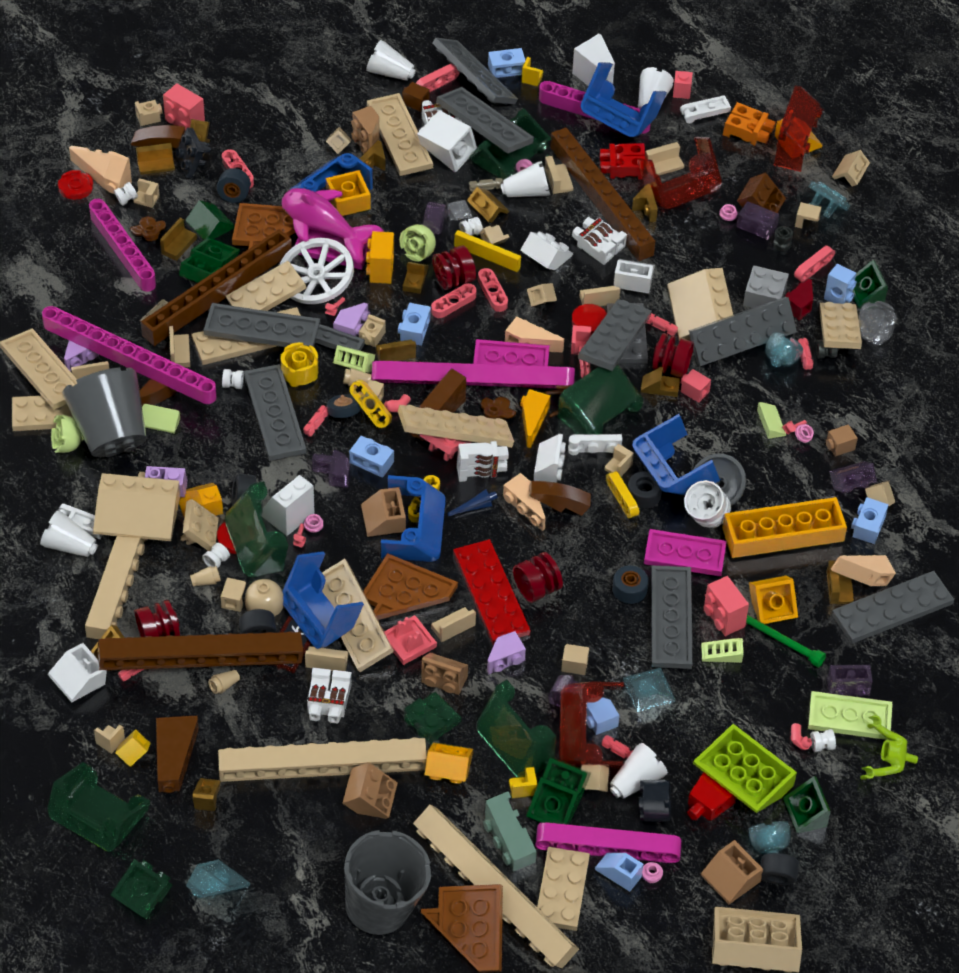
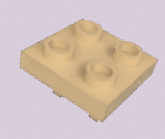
[181,499,218,551]

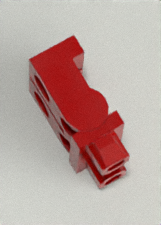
[600,143,646,180]

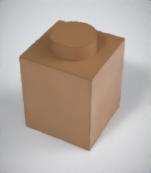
[826,424,857,456]

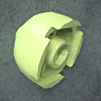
[399,224,436,262]
[51,415,84,453]

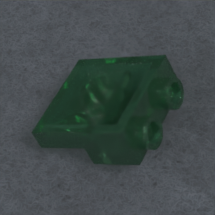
[404,692,462,744]
[111,859,173,919]

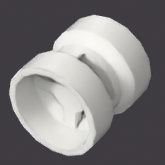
[114,182,138,206]
[459,217,483,236]
[222,369,244,389]
[202,543,230,568]
[810,729,836,752]

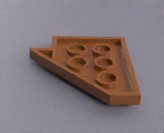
[232,203,296,249]
[363,553,458,620]
[421,884,503,972]

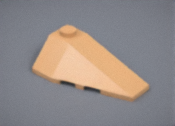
[69,146,132,194]

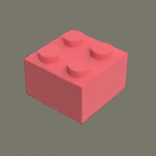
[163,83,205,131]
[704,576,749,636]

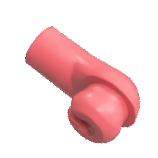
[384,394,411,412]
[791,723,812,750]

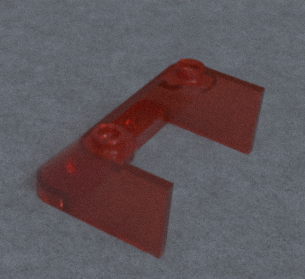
[774,85,823,172]
[637,137,722,209]
[559,682,624,768]

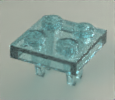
[808,181,850,218]

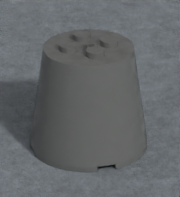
[62,367,147,457]
[344,830,431,935]

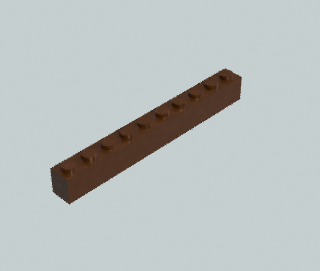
[550,128,655,262]
[141,229,291,346]
[98,631,303,670]

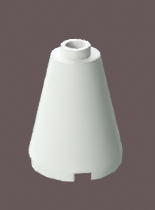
[366,40,416,81]
[638,67,674,109]
[500,161,550,197]
[40,511,98,557]
[610,743,668,799]

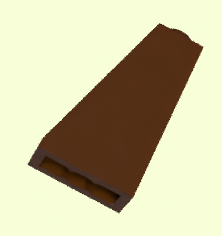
[410,368,466,441]
[156,716,199,793]

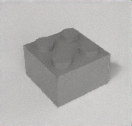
[743,266,789,308]

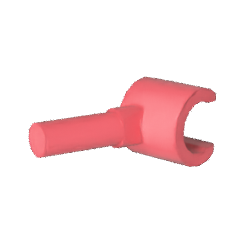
[325,297,345,316]
[782,420,807,434]
[293,523,306,548]

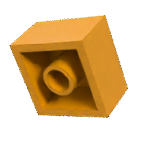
[326,170,371,216]
[366,231,394,284]

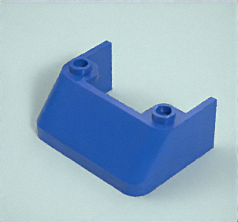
[581,62,667,137]
[290,153,373,192]
[632,414,720,495]
[381,475,445,562]
[282,552,364,649]

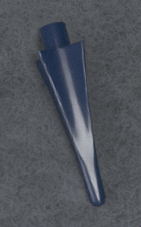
[448,489,498,516]

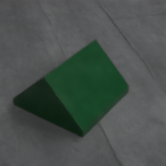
[185,200,235,241]
[852,260,888,309]
[783,776,830,833]

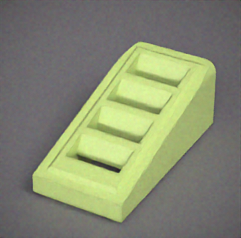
[333,345,375,373]
[701,638,743,663]

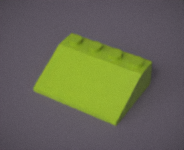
[693,724,797,813]

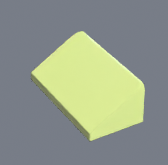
[757,402,786,439]
[142,404,180,434]

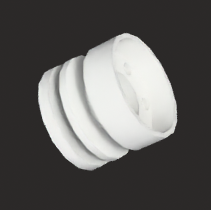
[684,480,731,528]

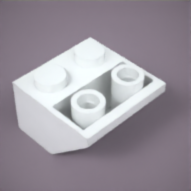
[521,231,573,270]
[614,259,655,293]
[534,434,566,483]
[48,643,107,702]

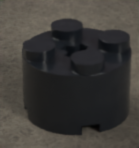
[639,780,671,822]

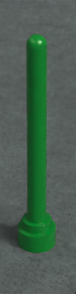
[746,615,826,668]

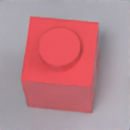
[673,71,693,99]
[680,369,711,402]

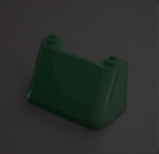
[469,108,552,180]
[558,364,643,435]
[225,481,289,577]
[477,679,556,778]
[48,762,150,851]

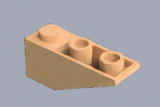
[505,317,564,353]
[503,473,545,531]
[831,555,896,586]

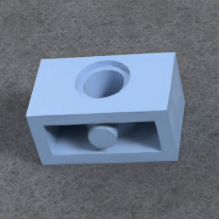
[488,48,525,78]
[824,264,857,304]
[398,303,431,346]
[349,436,394,478]
[851,497,889,544]

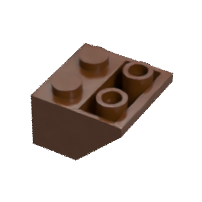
[737,173,786,222]

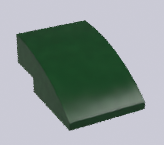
[179,237,240,283]
[526,758,591,825]

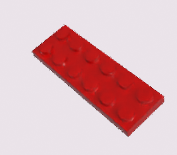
[453,539,530,645]

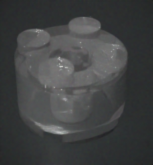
[858,301,896,345]

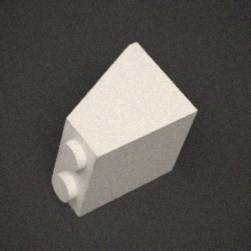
[572,34,615,86]
[417,110,477,172]
[260,475,314,536]

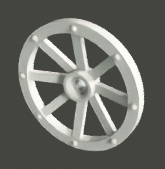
[280,238,354,304]

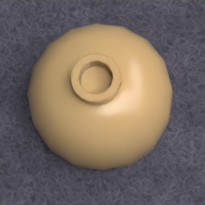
[244,579,283,617]

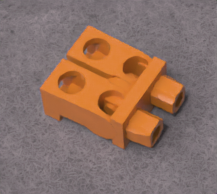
[723,102,776,145]

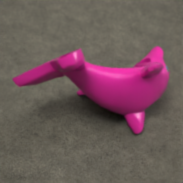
[282,188,384,264]

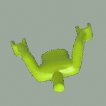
[860,715,918,780]

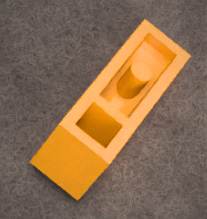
[520,389,550,448]

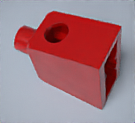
[687,772,736,820]

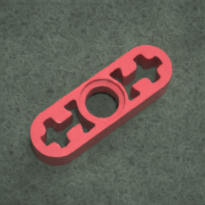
[416,64,460,92]
[222,150,254,188]
[794,246,835,282]
[478,268,508,312]
[431,284,476,318]

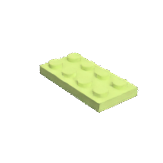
[808,691,892,740]

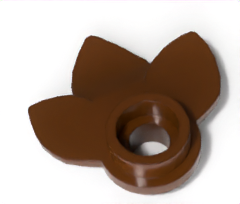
[130,217,166,241]
[481,397,516,419]

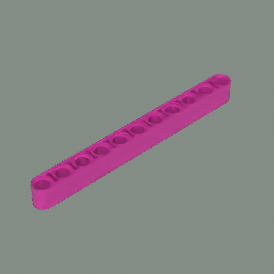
[42,306,216,404]
[371,361,575,388]

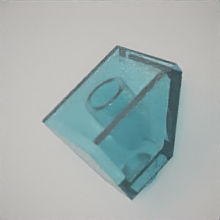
[623,668,675,712]
[186,860,250,898]

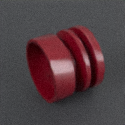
[432,245,476,290]
[652,333,694,378]
[513,552,563,603]
[134,600,180,637]

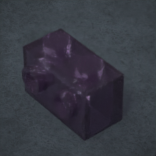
[736,201,779,240]
[830,461,877,493]
[827,665,873,696]

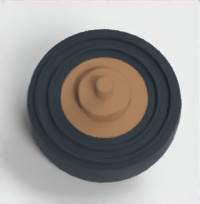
[327,394,361,418]

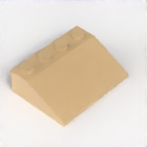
[667,268,733,341]
[93,473,180,541]
[712,907,802,972]

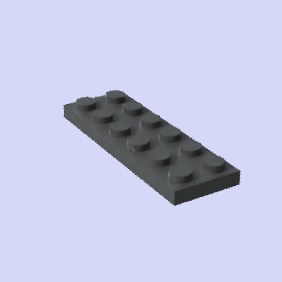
[433,38,518,105]
[436,87,534,153]
[689,297,797,366]
[578,299,652,371]
[204,303,320,347]
[244,364,306,461]
[651,565,692,669]
[831,571,954,644]

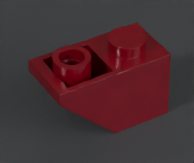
[784,278,813,320]

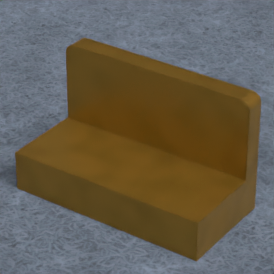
[136,143,175,175]
[467,187,509,223]
[160,218,197,261]
[376,339,416,361]
[827,561,854,604]

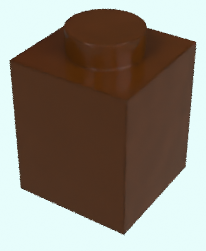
[402,82,430,112]

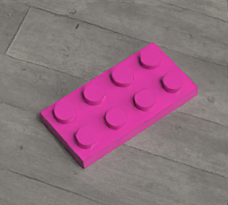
[295,227,370,270]
[473,339,550,366]
[644,529,727,576]

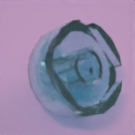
[765,332,803,367]
[748,821,791,854]

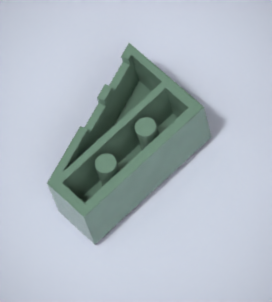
[483,791,536,872]

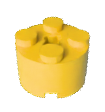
[281,342,318,387]

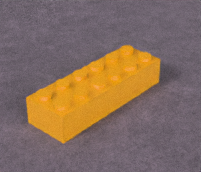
[722,497,847,558]

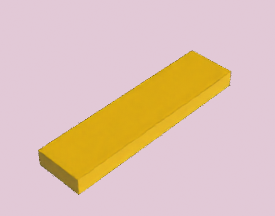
[454,230,521,272]

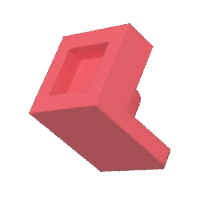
[571,325,591,355]

